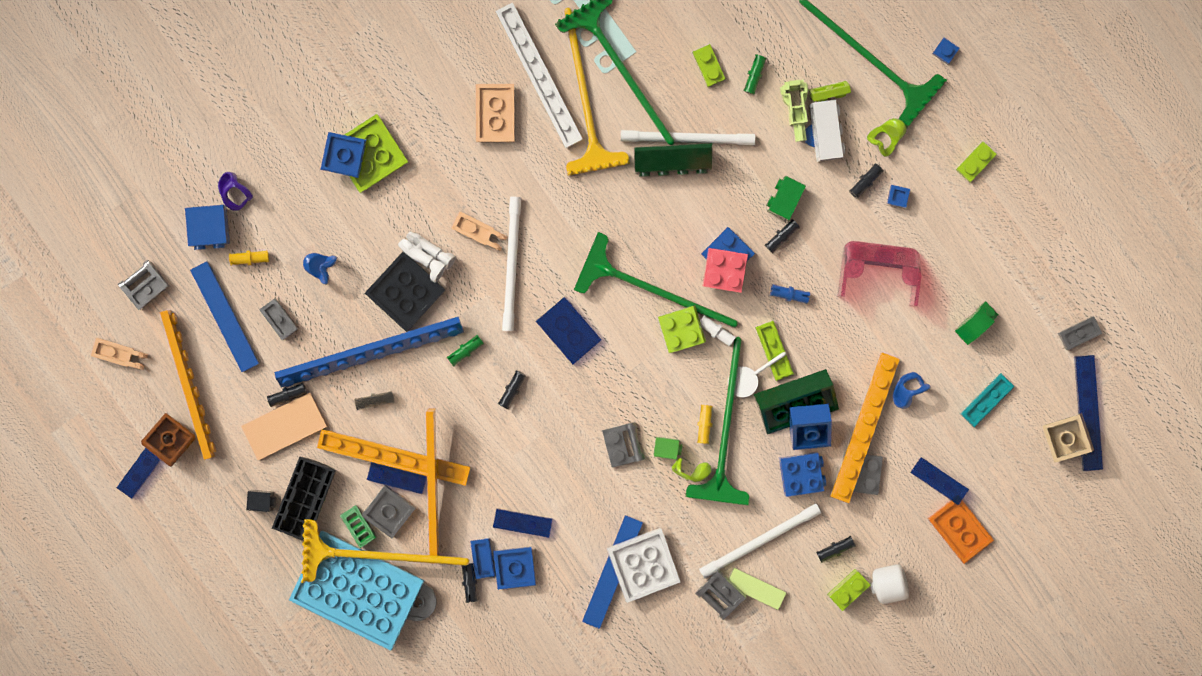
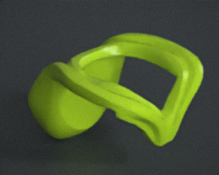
[867,118,906,157]
[671,458,712,482]

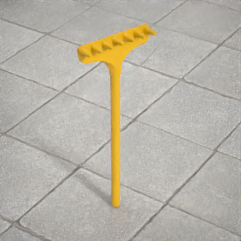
[564,7,630,176]
[301,519,470,583]

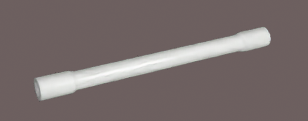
[621,130,755,145]
[502,197,522,331]
[699,504,821,579]

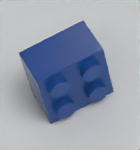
[790,404,832,450]

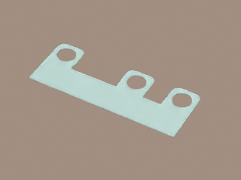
[550,0,636,73]

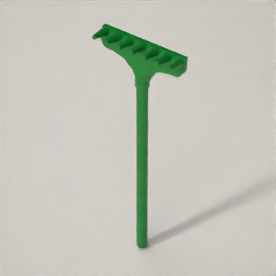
[555,0,674,145]
[799,0,947,129]
[574,232,738,327]
[685,337,749,505]

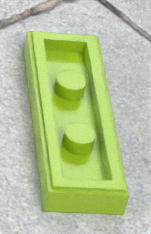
[755,321,794,381]

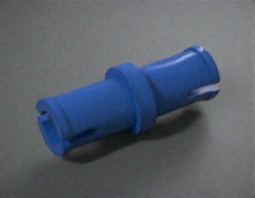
[770,284,810,304]

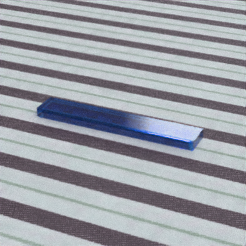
[1074,355,1103,471]

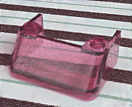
[837,241,921,306]

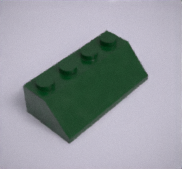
[634,143,712,177]
[754,369,839,435]

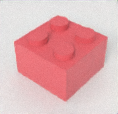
[702,248,748,293]

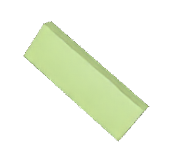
[729,568,786,610]

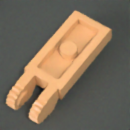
[451,212,507,251]
[91,338,148,370]

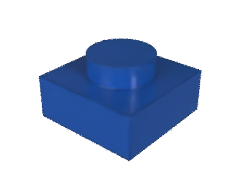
[932,37,959,65]
[886,185,910,208]

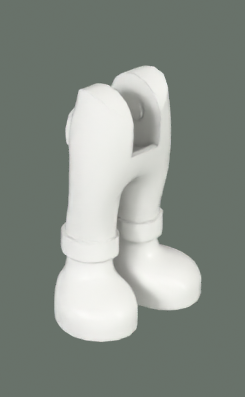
[398,232,456,283]

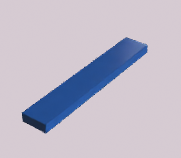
[190,261,260,372]
[582,515,643,629]

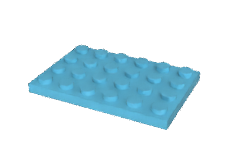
[289,530,425,651]

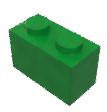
[766,176,806,221]

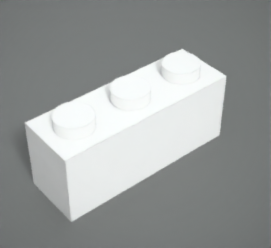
[809,100,845,162]

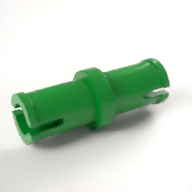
[743,54,767,95]
[446,335,484,367]

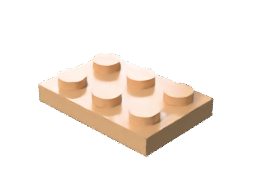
[476,84,515,142]

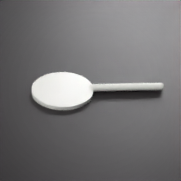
[728,352,786,397]

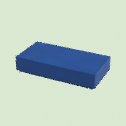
[470,538,495,579]

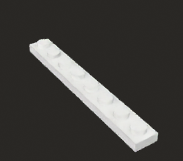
[496,2,583,148]

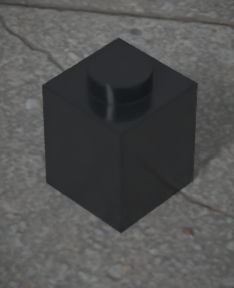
[246,490,276,512]

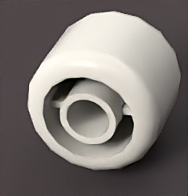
[870,564,909,604]

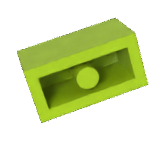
[827,569,871,611]

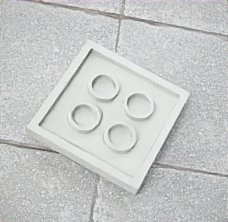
[607,528,680,603]

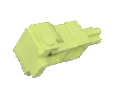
[780,80,809,142]

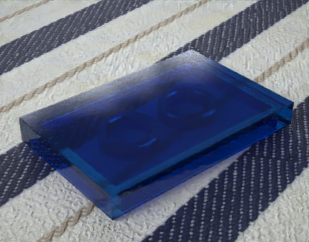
[536,296,601,365]

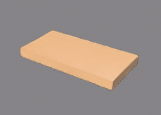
[241,392,328,460]

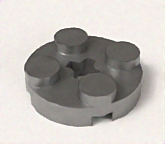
[407,583,437,621]

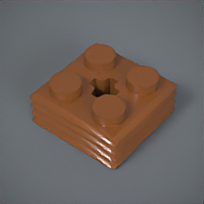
[141,413,195,467]

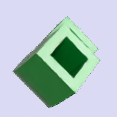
[955,301,998,345]

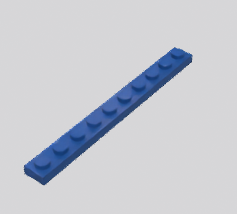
[274,316,464,388]

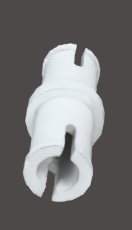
[700,315,736,347]

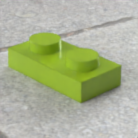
[692,44,725,87]
[809,81,851,102]
[956,141,997,183]

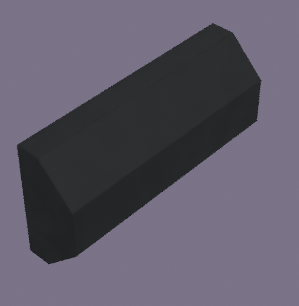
[271,456,336,541]

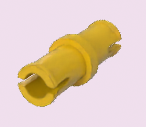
[229,250,269,266]
[697,405,713,444]

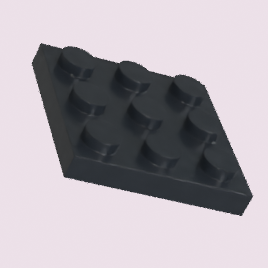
[364,252,446,332]

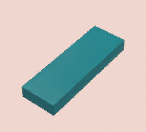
[960,373,1015,427]

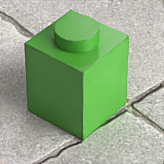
[654,436,682,459]

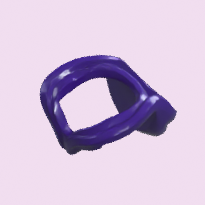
[218,172,253,211]

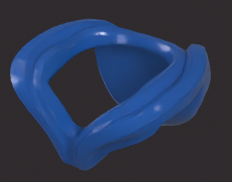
[303,253,337,285]
[893,372,931,409]

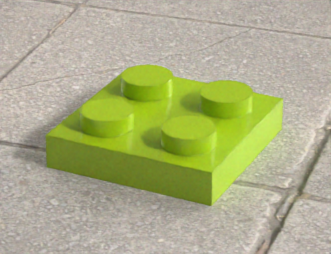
[658,305,706,353]

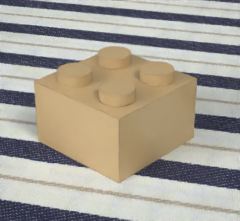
[1042,413,1094,463]

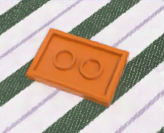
[928,495,994,564]

